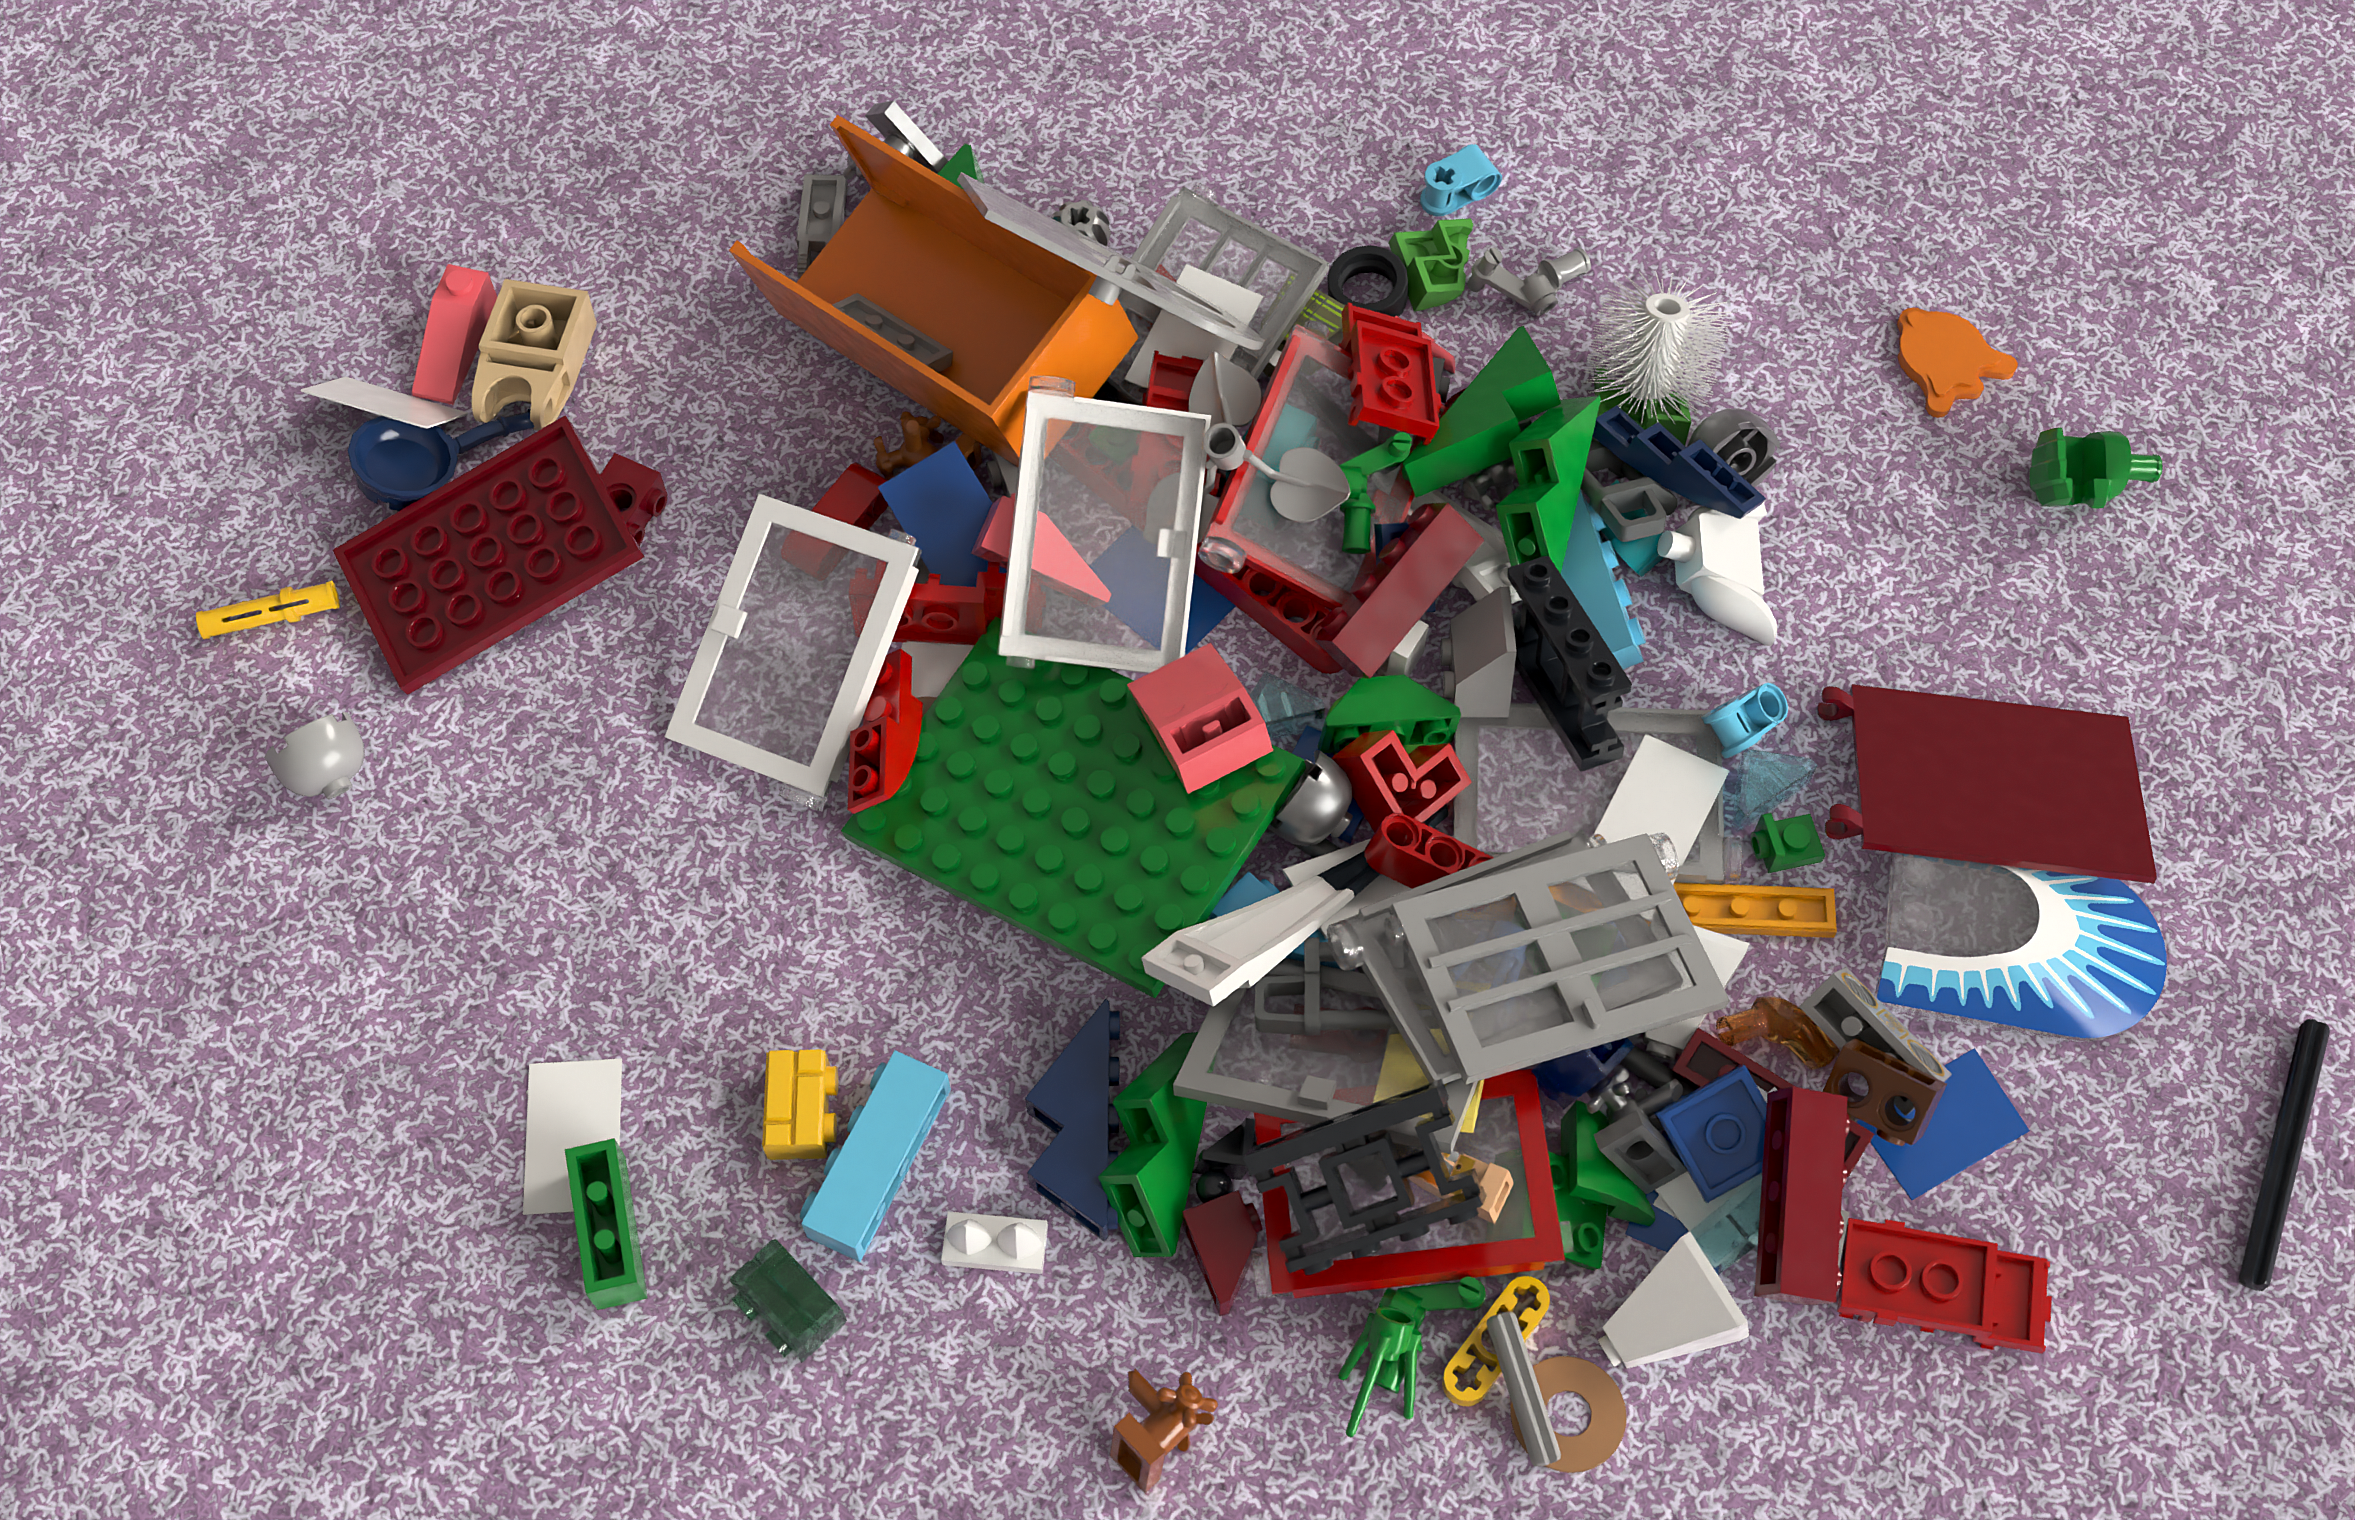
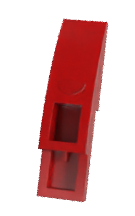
[847,648,923,814]

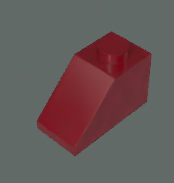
[1182,1190,1263,1317]

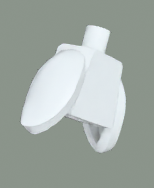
[1657,502,1777,646]

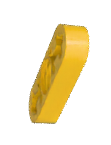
[1442,1276,1550,1406]

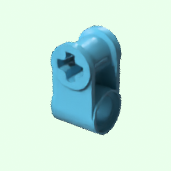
[1420,144,1502,216]
[1701,683,1788,759]

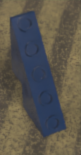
[1025,999,1120,1242]

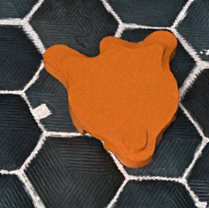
[1897,308,2018,418]

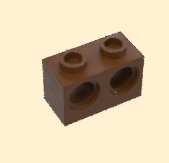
[1822,1038,1947,1146]

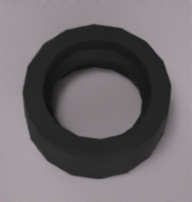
[1327,245,1408,317]

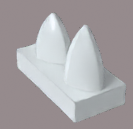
[941,1212,1048,1274]

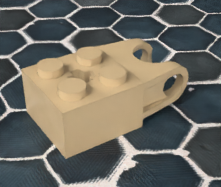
[472,279,597,431]

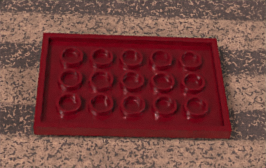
[333,415,645,695]

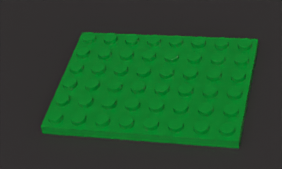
[841,617,1306,998]

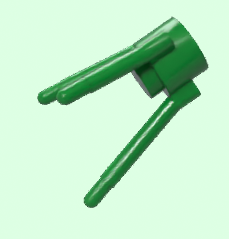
[1338,1307,1422,1437]

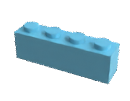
[1561,490,1646,669]
[800,1050,951,1262]

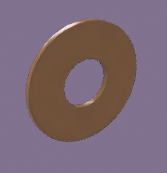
[1510,1356,1627,1473]

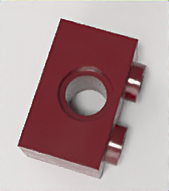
[600,453,668,546]

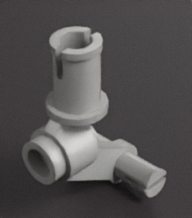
[1467,247,1591,316]

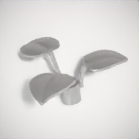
[1143,351,1351,545]

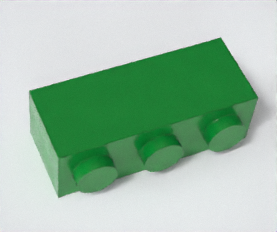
[564,1138,648,1310]

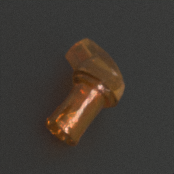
[1716,996,1840,1070]

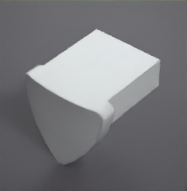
[1377,620,1429,677]

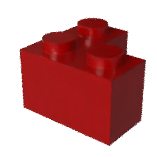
[1331,730,1472,833]

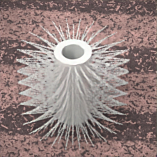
[1584,271,1733,424]

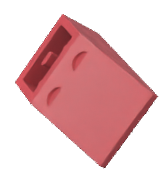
[1127,643,1273,794]

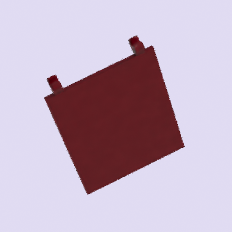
[1817,684,2157,884]

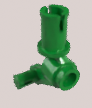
[1338,432,1412,554]
[1375,1276,1486,1394]

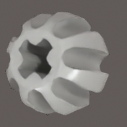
[1051,199,1111,247]

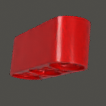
[782,462,889,582]
[1364,813,1494,917]

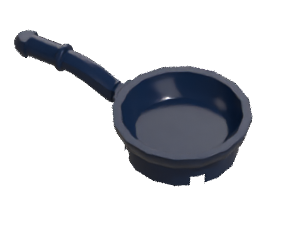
[348,409,534,511]

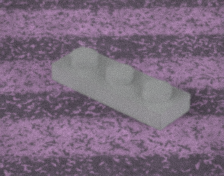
[832,293,953,373]

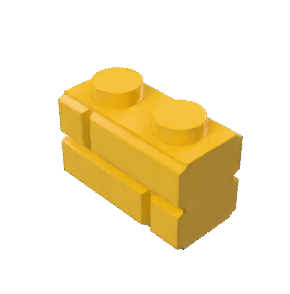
[762,1049,839,1160]

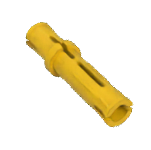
[196,581,340,640]

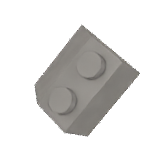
[1440,587,1516,717]

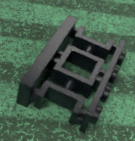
[1507,556,1632,772]
[1243,1079,1487,1275]

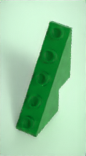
[1402,326,1561,498]
[1495,395,1601,574]
[1098,1032,1219,1257]

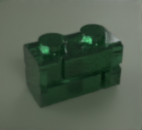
[729,1239,847,1363]

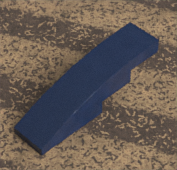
[1593,405,1766,519]

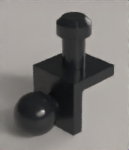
[1193,1118,1292,1203]

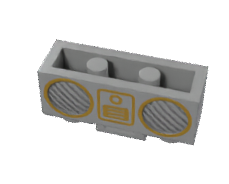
[1799,967,1952,1116]

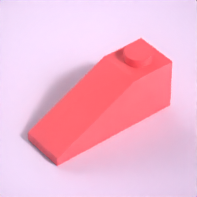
[412,264,497,405]

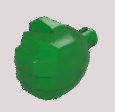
[2029,428,2163,509]

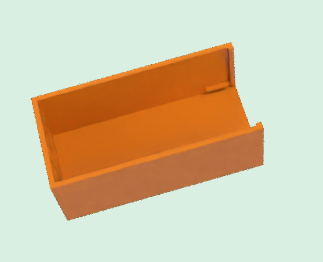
[729,115,1139,467]

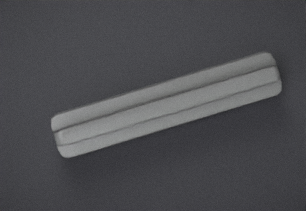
[1486,1312,1561,1467]

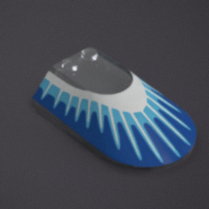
[1874,852,2167,1043]

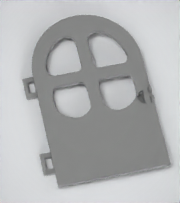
[957,172,1265,350]

